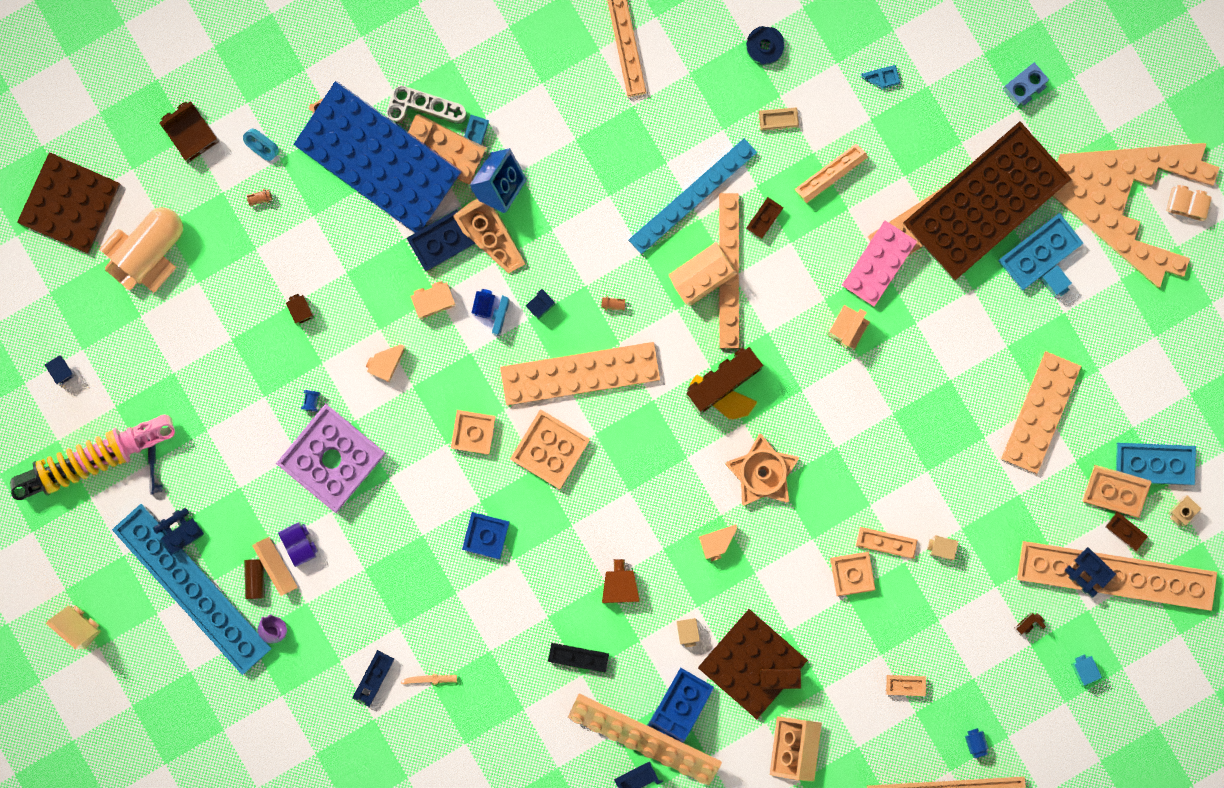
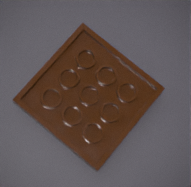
[17,152,121,254]
[697,609,808,720]

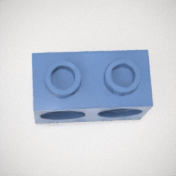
[1002,62,1049,107]

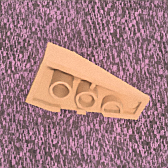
[454,199,525,274]

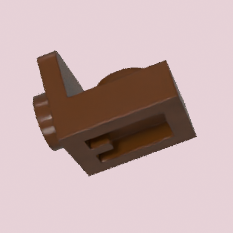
[1013,612,1046,635]

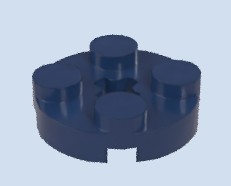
[746,26,784,66]

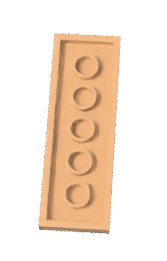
[1000,351,1081,474]

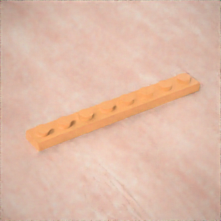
[719,193,739,349]

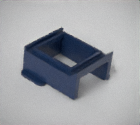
[614,761,664,788]

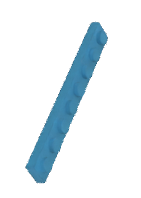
[628,138,757,255]

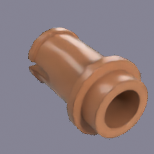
[247,188,273,207]
[601,295,626,311]

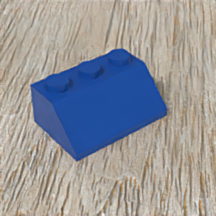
[470,148,527,213]

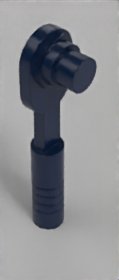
[148,440,163,495]

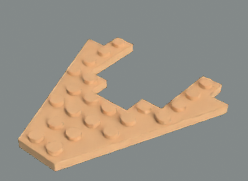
[1052,143,1219,288]

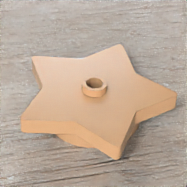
[725,434,799,506]

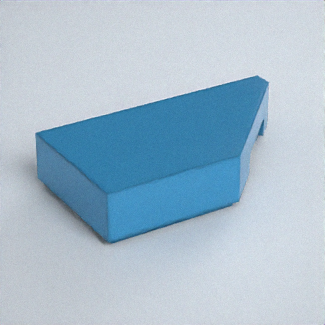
[861,65,900,89]

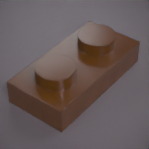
[746,197,784,240]
[1105,512,1148,552]

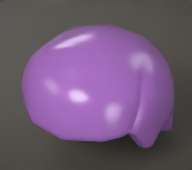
[257,614,287,644]

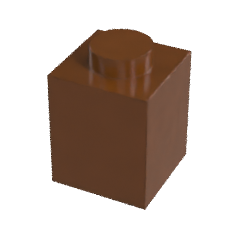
[286,294,315,326]

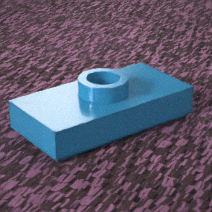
[464,114,490,145]
[491,295,510,336]

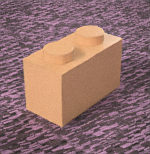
[410,281,456,320]

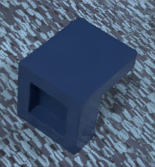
[526,289,555,320]
[44,355,76,386]

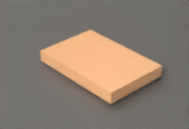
[1082,464,1151,518]

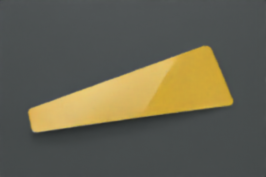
[690,375,757,420]

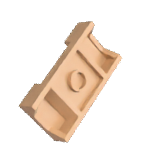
[408,114,488,184]

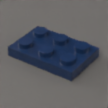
[406,210,476,272]

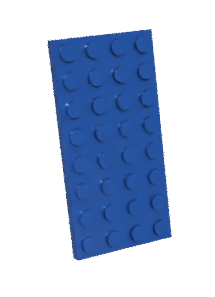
[293,81,462,233]

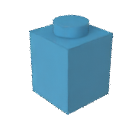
[1040,265,1072,297]
[1071,654,1102,686]

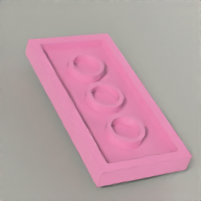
[842,220,918,307]

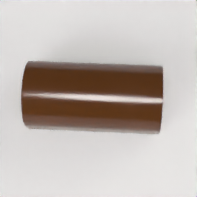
[244,559,265,599]

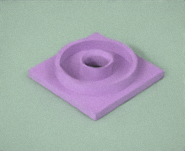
[275,403,386,514]

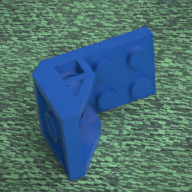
[647,667,714,743]

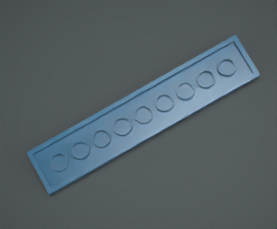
[112,503,272,675]

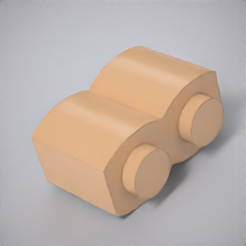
[1166,185,1212,221]

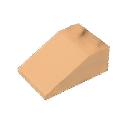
[45,605,101,649]

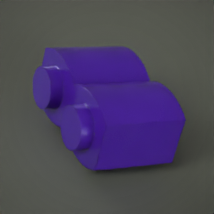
[278,522,319,568]

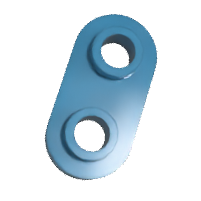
[243,128,279,161]

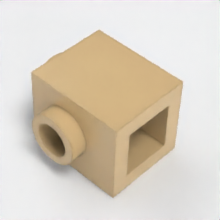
[1168,495,1202,526]

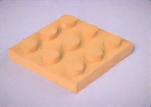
[510,409,590,489]

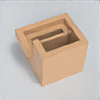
[827,305,870,350]

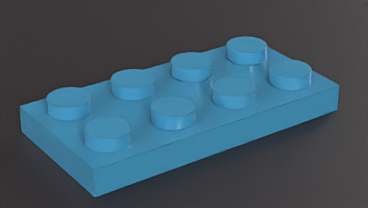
[998,213,1083,291]
[1116,442,1196,485]

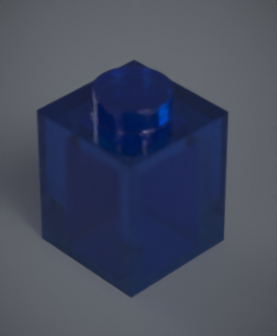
[471,289,496,320]

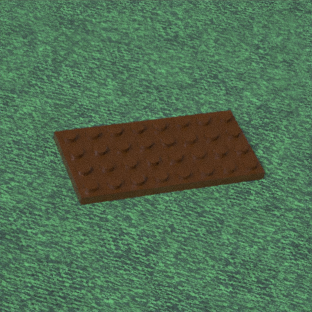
[903,121,1072,281]

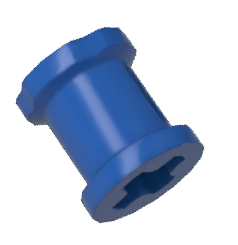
[301,390,321,412]

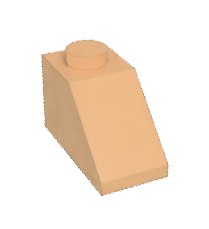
[366,344,406,383]
[698,524,737,562]

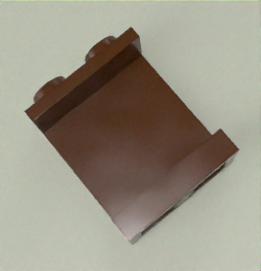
[159,101,219,164]

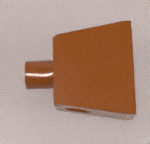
[602,559,640,603]

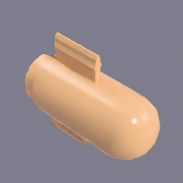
[99,207,183,293]

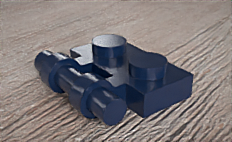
[153,508,204,556]
[1064,547,1116,598]

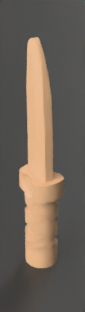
[401,674,457,685]

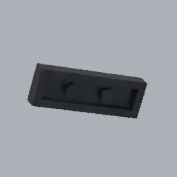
[548,642,609,673]

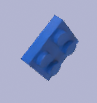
[462,512,510,560]

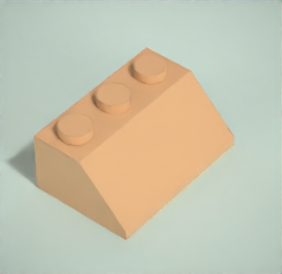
[668,242,738,307]
[769,716,822,782]

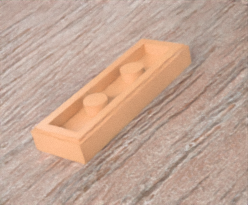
[856,527,918,559]
[252,537,298,596]

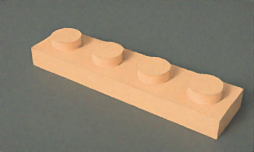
[794,144,868,203]

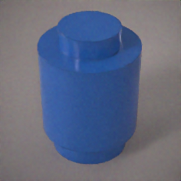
[964,728,989,758]

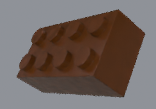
[686,347,764,416]

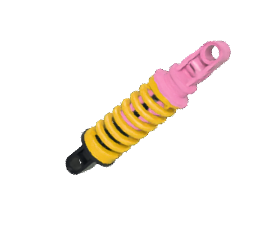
[10,414,175,500]

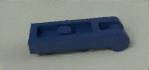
[352,650,395,708]

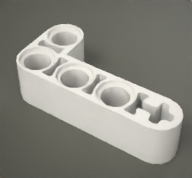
[387,85,467,124]

